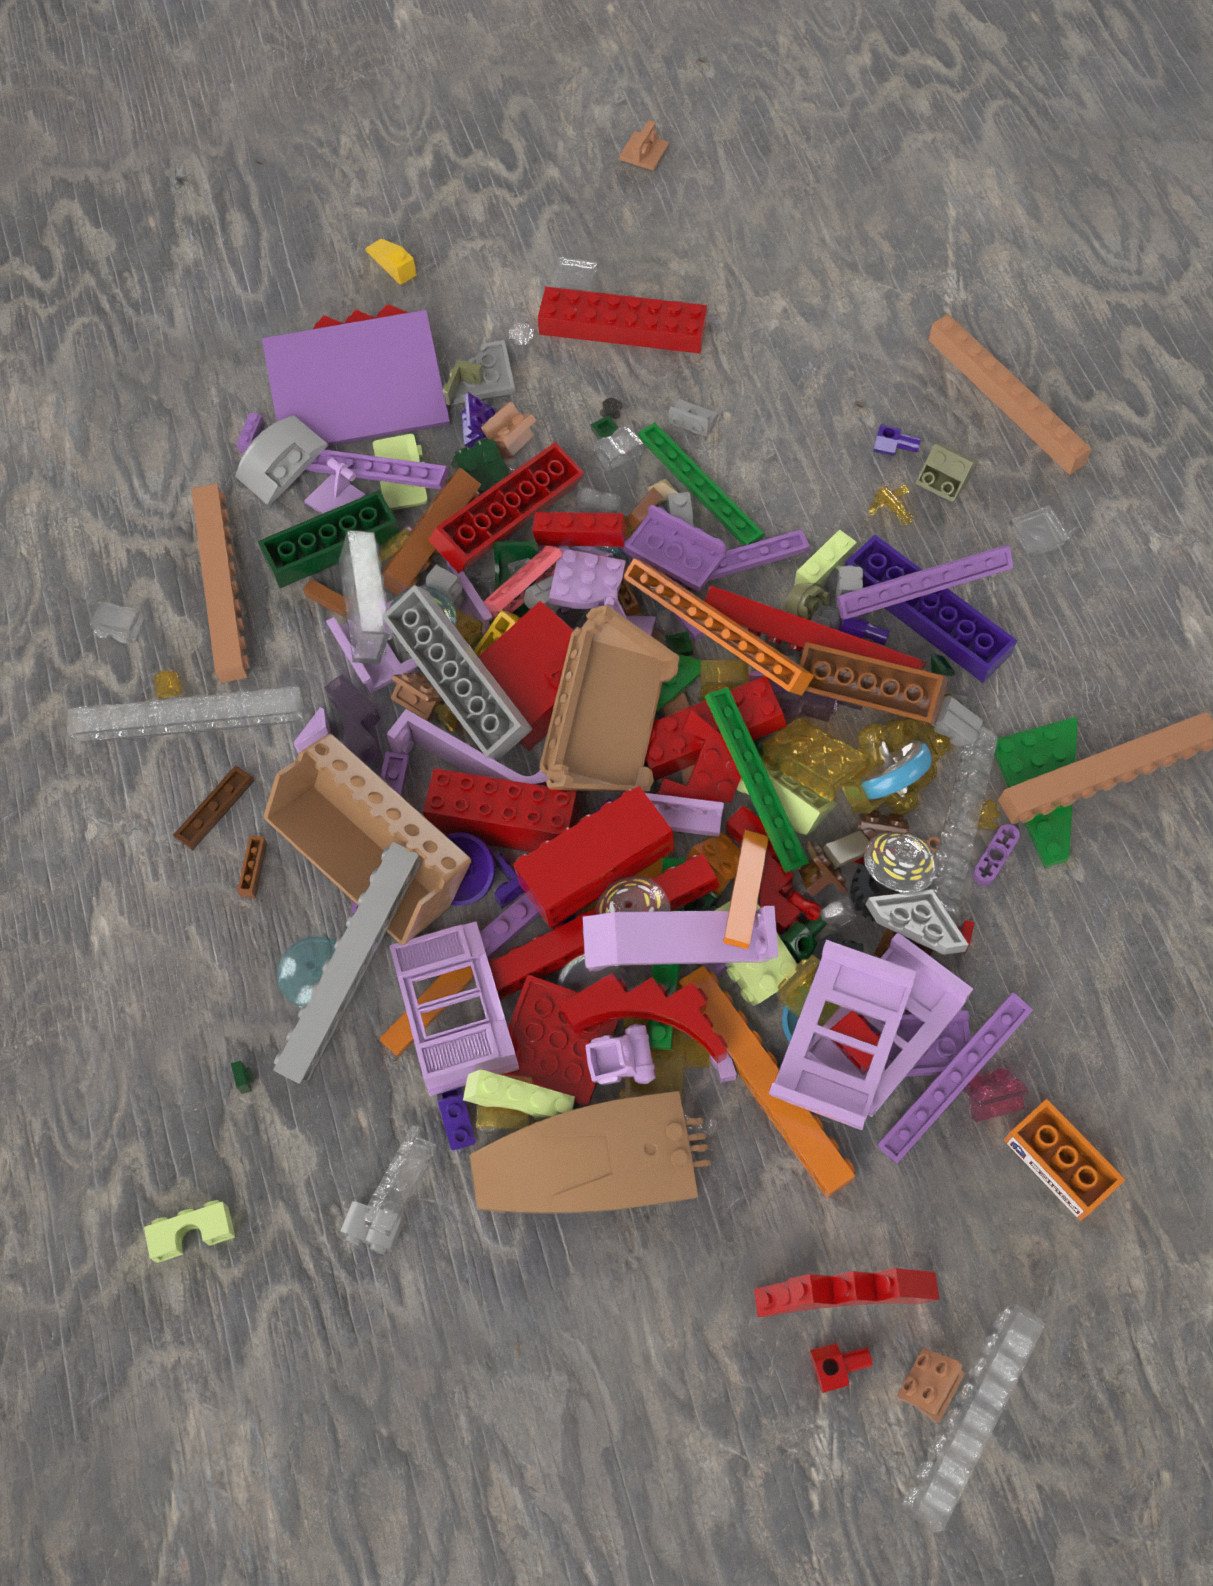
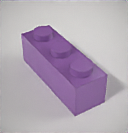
[236,412,264,453]

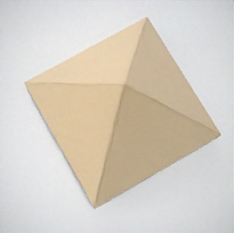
[648,478,677,504]

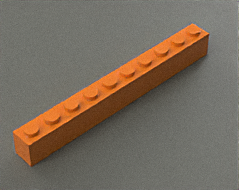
[623,558,814,696]
[678,965,855,1199]

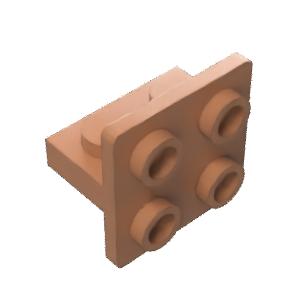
[619,120,669,170]
[481,402,536,461]
[391,672,443,721]
[897,1348,965,1423]

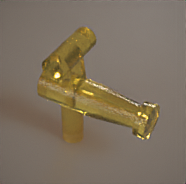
[868,485,914,526]

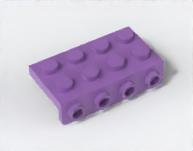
[624,505,726,592]
[869,1009,971,1077]

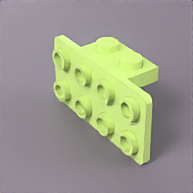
[373,434,428,511]

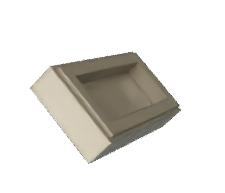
[822,830,875,868]

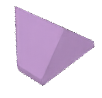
[294,707,331,754]

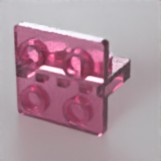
[963,1069,1028,1122]

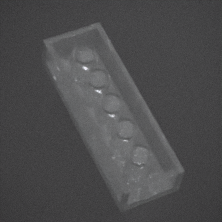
[338,530,392,664]

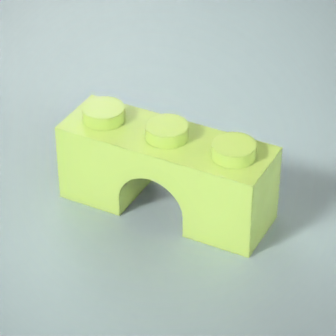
[794,530,857,588]
[144,1200,235,1263]

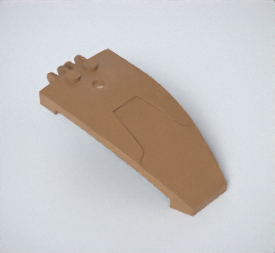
[469,1091,711,1214]

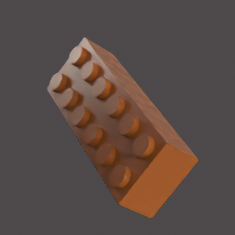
[376,468,481,596]
[800,642,949,725]

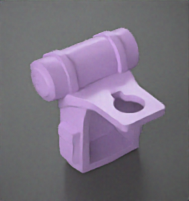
[586,1024,656,1085]

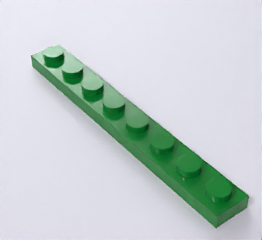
[638,422,764,546]
[705,687,809,873]
[647,858,687,1050]

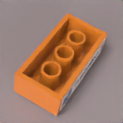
[1004,1099,1125,1221]

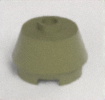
[785,583,830,623]

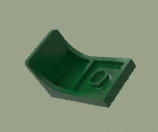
[451,438,510,497]
[493,540,539,621]

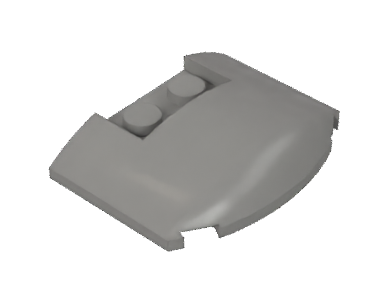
[235,415,328,507]

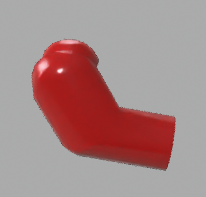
[787,890,822,920]

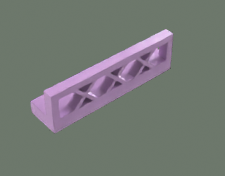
[645,793,724,837]

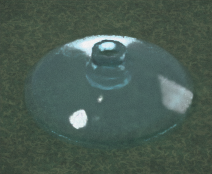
[277,937,336,1007]

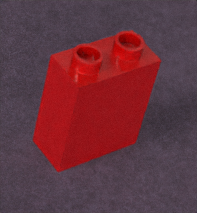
[478,600,574,751]

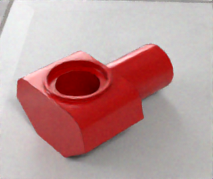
[810,1343,873,1393]

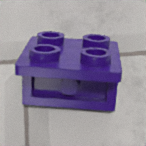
[461,392,497,449]

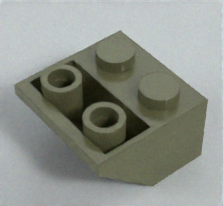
[915,443,979,503]

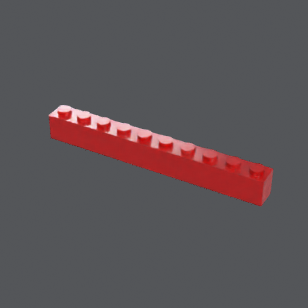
[705,585,926,671]
[488,853,720,1000]

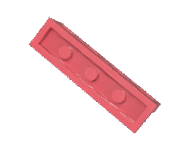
[483,546,563,620]

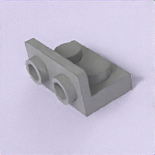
[668,399,717,437]

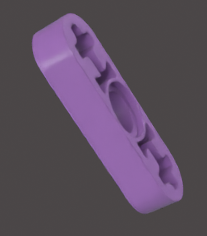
[973,824,1020,886]

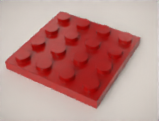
[502,975,620,1106]

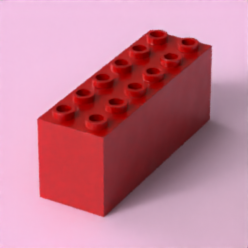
[423,768,579,852]
[513,786,674,929]

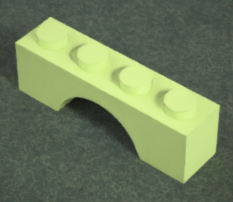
[463,1069,575,1121]

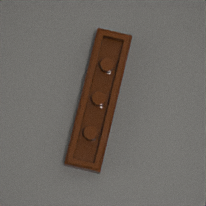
[173,765,255,851]

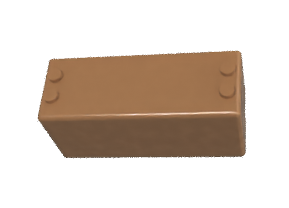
[264,734,471,945]

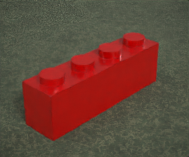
[532,512,626,547]

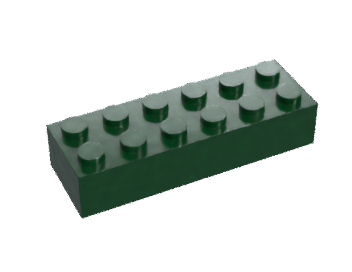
[258,490,400,588]

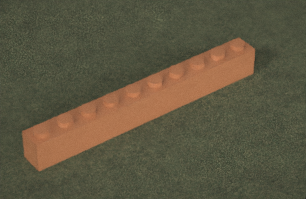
[929,314,1092,475]
[191,483,250,683]
[998,712,1213,824]

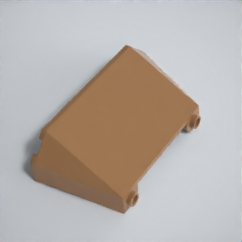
[539,605,679,792]

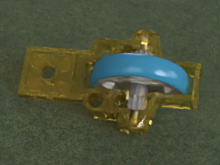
[838,693,955,815]

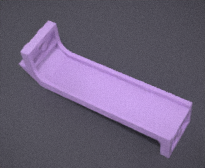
[387,709,548,787]
[583,906,778,972]

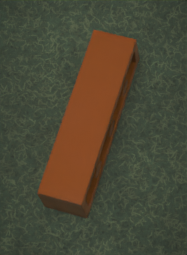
[625,487,663,530]
[617,577,641,616]
[303,579,358,621]
[237,836,267,898]

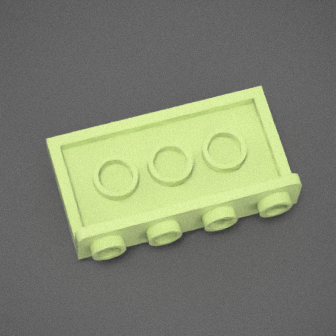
[715,901,803,1006]

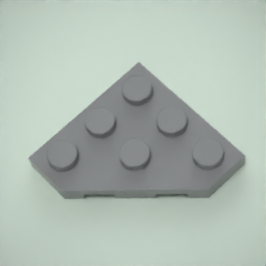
[453,340,516,404]
[866,889,968,955]

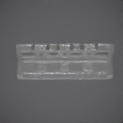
[365,1124,436,1236]

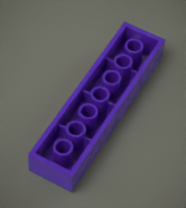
[845,535,1017,683]

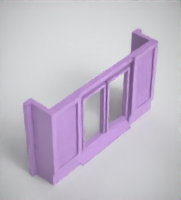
[326,561,493,693]
[389,921,519,1096]
[805,933,973,1117]
[769,940,917,1130]

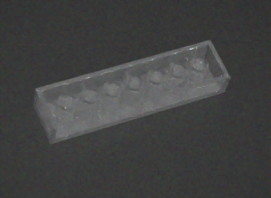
[902,1303,1047,1533]

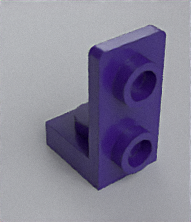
[491,849,525,909]
[437,1087,476,1151]

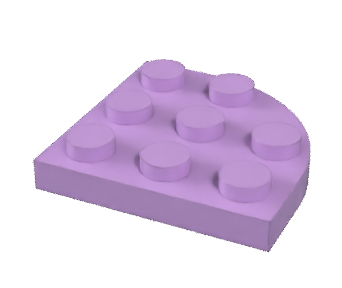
[548,548,625,609]

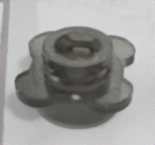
[600,398,623,419]

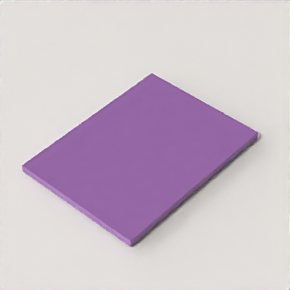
[262,310,450,446]

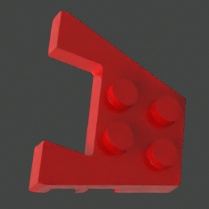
[656,710,741,803]

